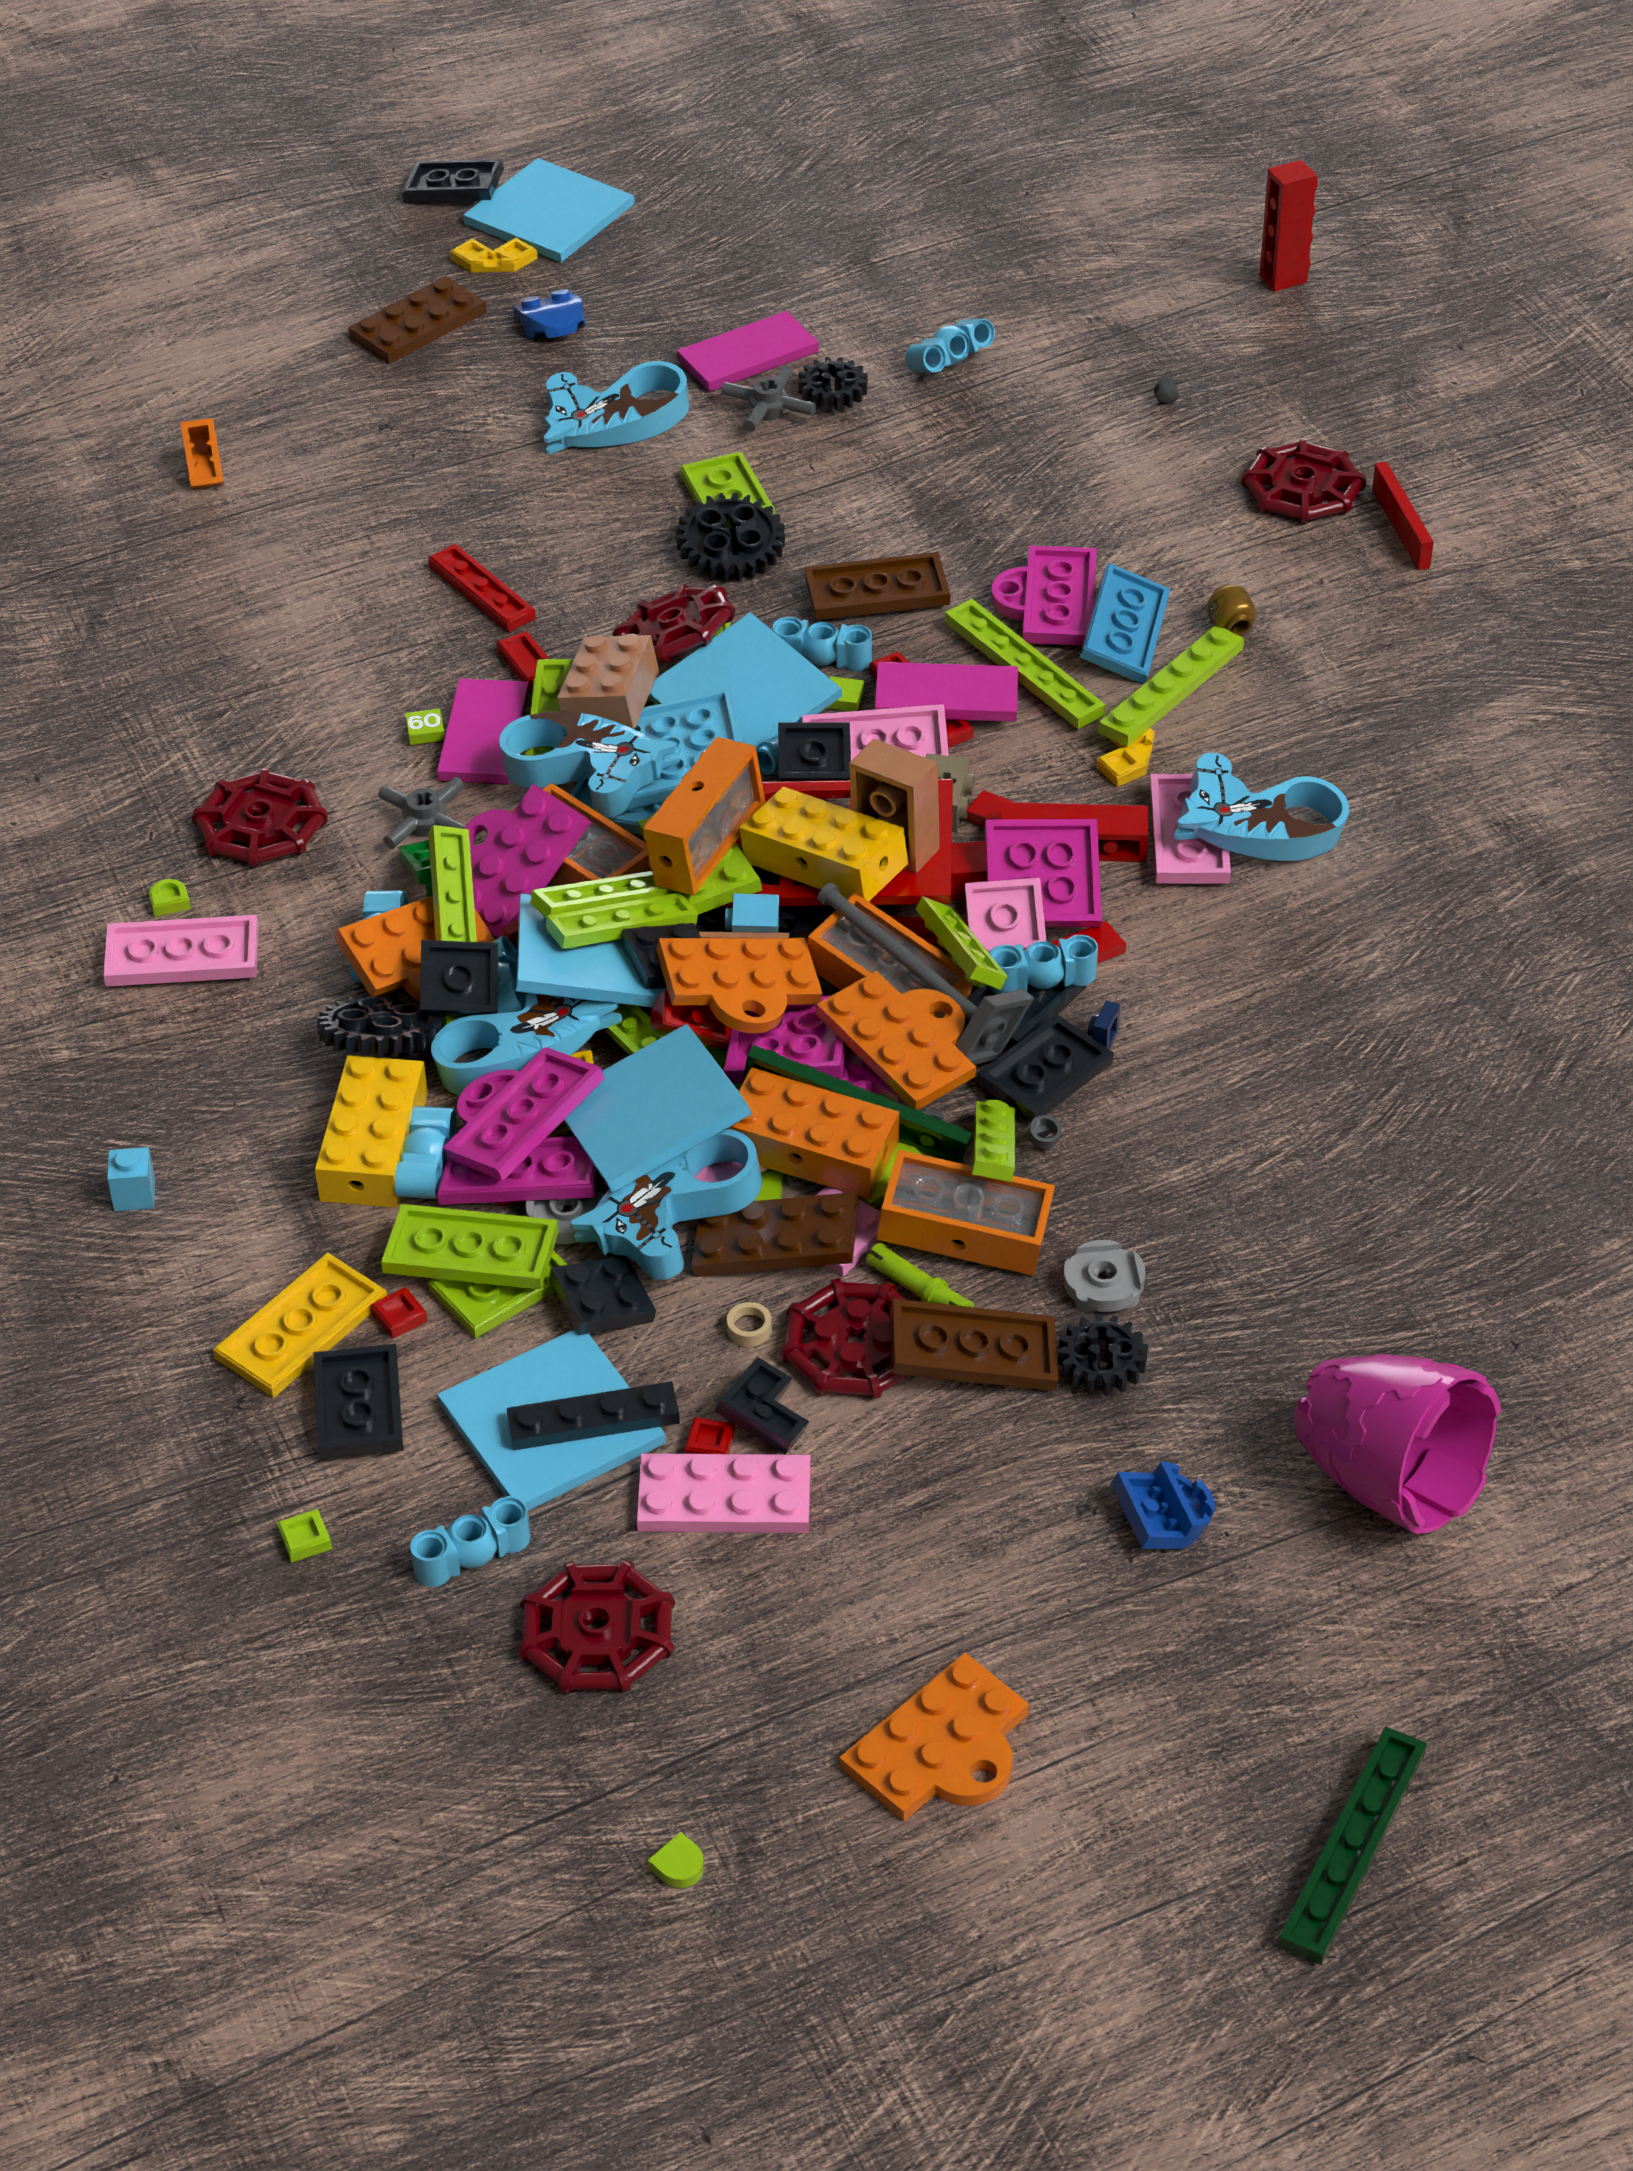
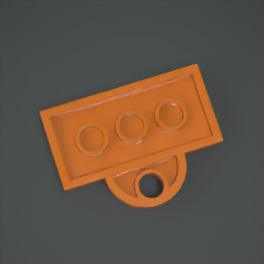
[334,896,495,1001]
[656,938,823,1034]
[816,971,976,1110]
[839,1652,1030,1822]

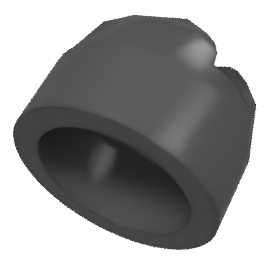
[1153,374,1181,404]
[1029,1115,1061,1150]

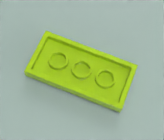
[637,815,762,915]
[381,1204,559,1290]

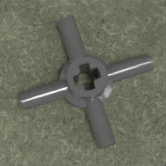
[721,366,816,432]
[378,777,466,849]

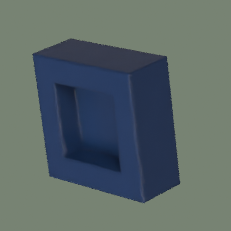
[1088,1000,1120,1050]

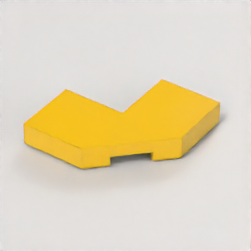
[450,238,538,273]
[1096,728,1155,787]

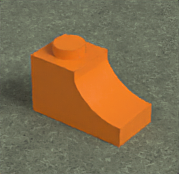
[180,418,224,490]

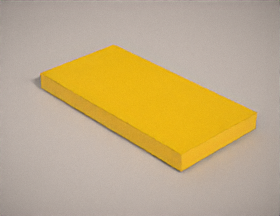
[213,1252,387,1398]

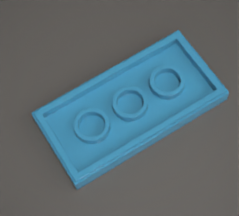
[1079,563,1171,684]

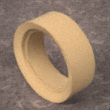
[727,1302,772,1347]

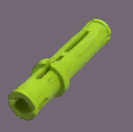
[866,1243,974,1307]

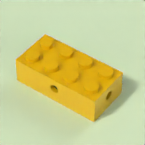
[739,787,908,902]
[315,1055,428,1208]

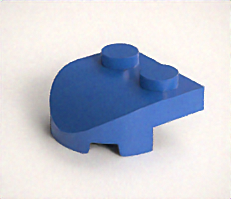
[512,289,586,338]
[1110,1461,1215,1549]

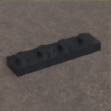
[506,1381,680,1451]

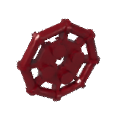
[1241,439,1367,523]
[613,585,735,663]
[192,768,328,867]
[780,1278,909,1400]
[518,1560,675,1694]

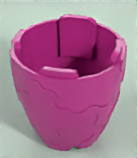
[1294,1354,1502,1535]

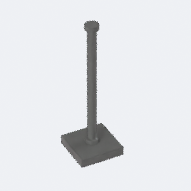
[817,882,1034,1065]

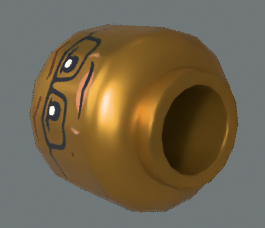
[1206,585,1257,636]

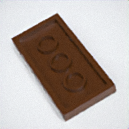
[348,276,487,364]
[804,552,950,620]
[692,1192,859,1277]
[890,1299,1059,1391]

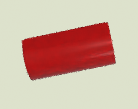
[650,990,732,1050]

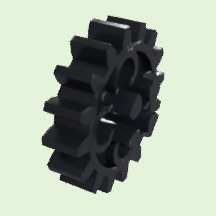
[798,357,868,411]
[1057,1314,1148,1396]

